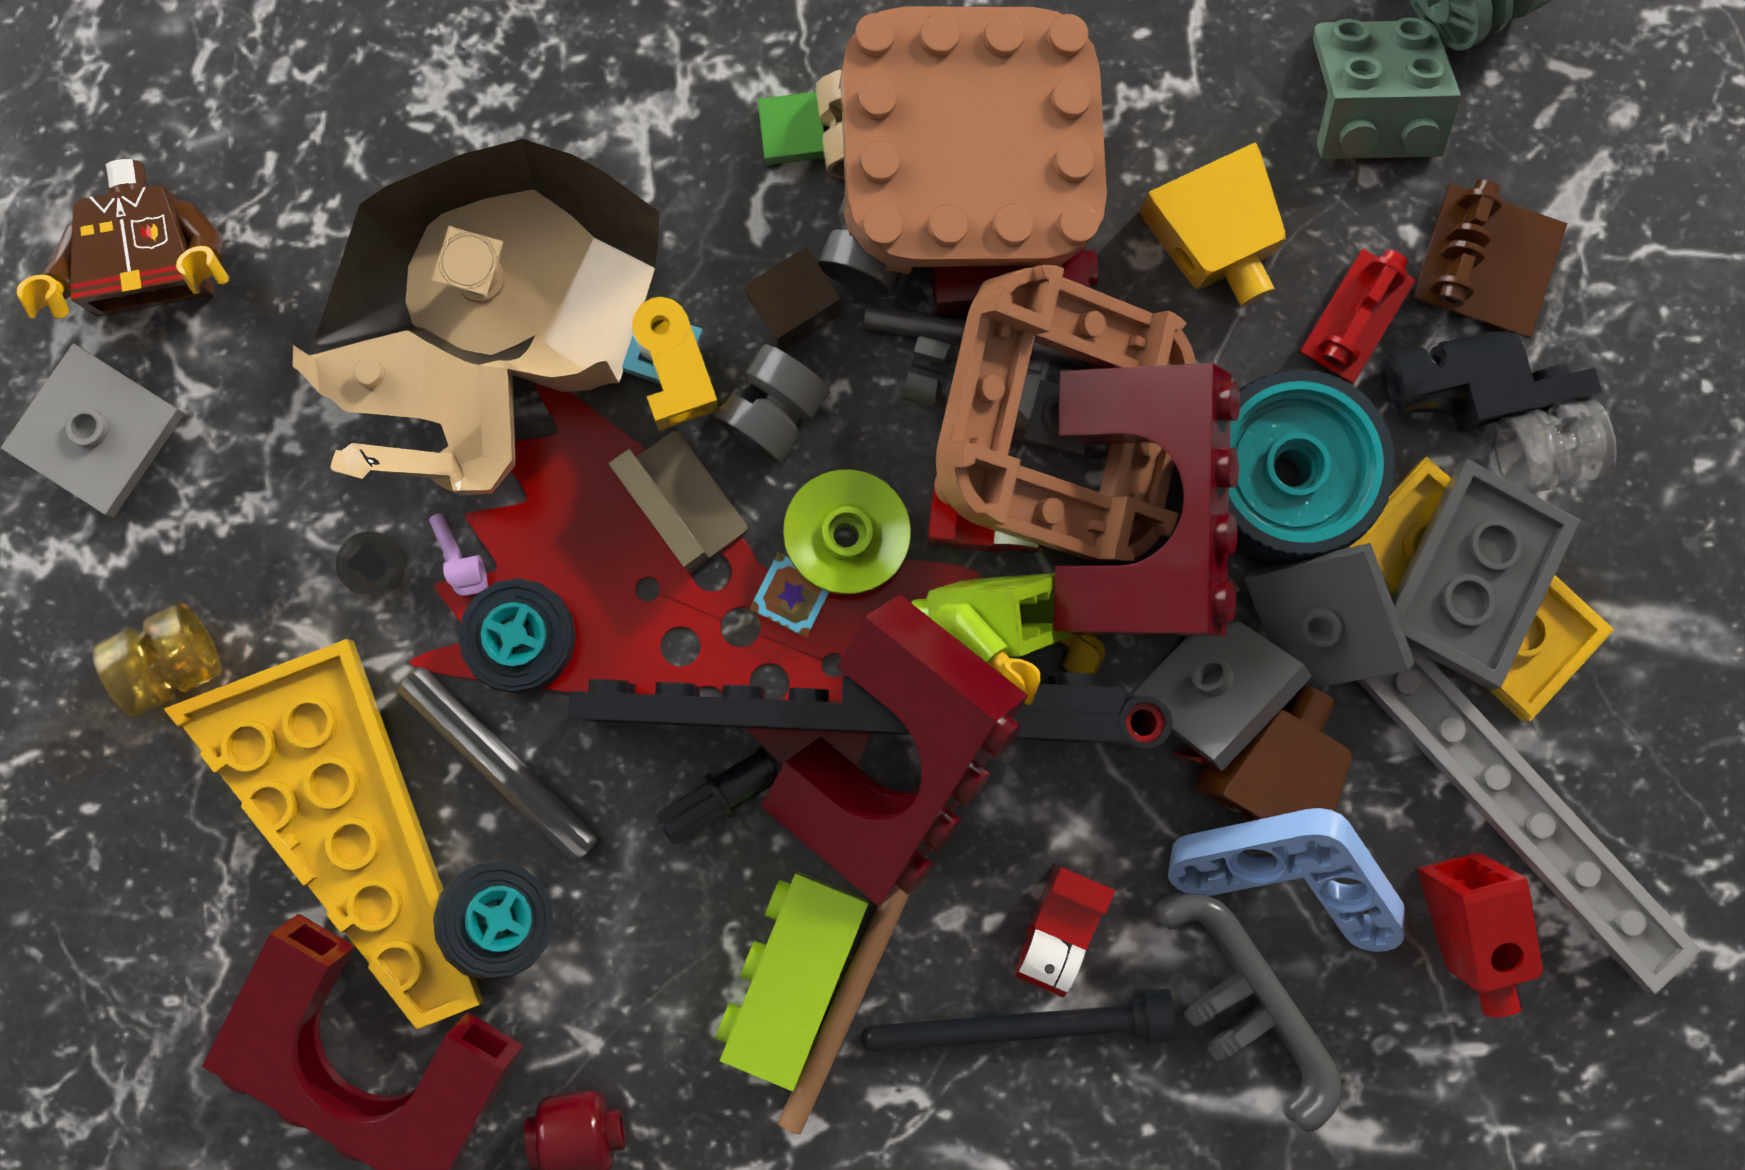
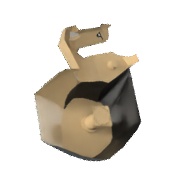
[293,139,659,496]

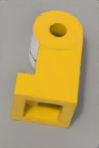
[632,297,718,431]

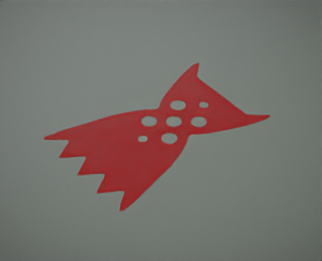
[409,383,981,767]

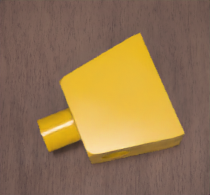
[1139,142,1286,307]

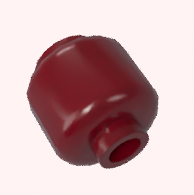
[524,1090,626,1170]

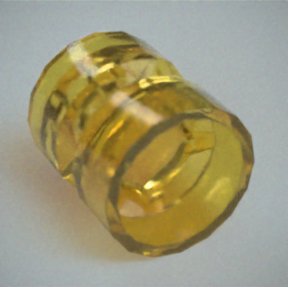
[93,602,222,717]

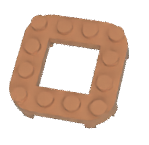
[934,265,1196,561]

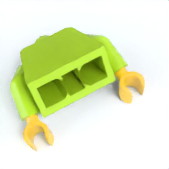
[912,573,1105,705]

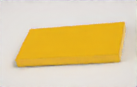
[1348,457,1614,722]

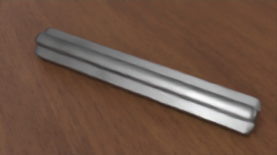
[398,667,598,862]

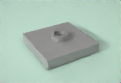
[1,343,185,518]

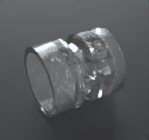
[1494,397,1617,494]

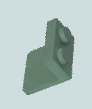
[1313,18,1461,159]

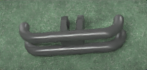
[1151,891,1341,1132]

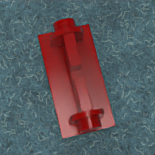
[1299,248,1416,385]

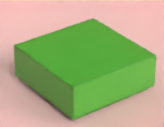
[757,92,824,165]

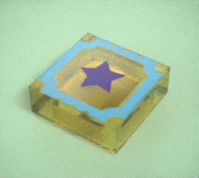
[749,552,830,639]

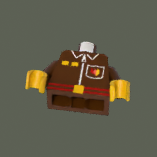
[16,159,229,319]

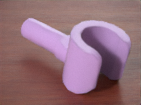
[429,513,488,596]

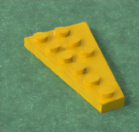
[164,639,484,1029]

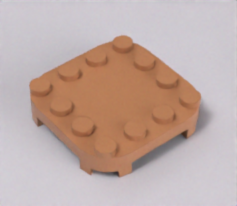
[839,6,1107,274]

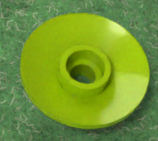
[783,469,911,595]

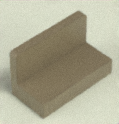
[608,431,748,574]

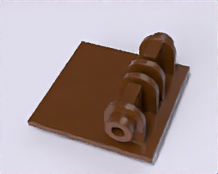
[1411,180,1568,339]

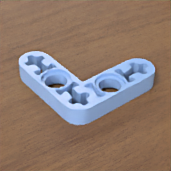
[1168,808,1406,952]

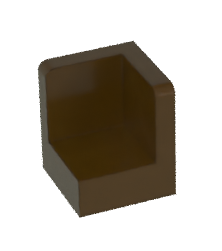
[745,247,841,351]

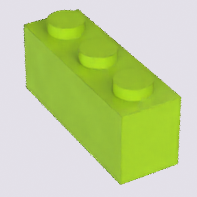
[714,871,869,1091]

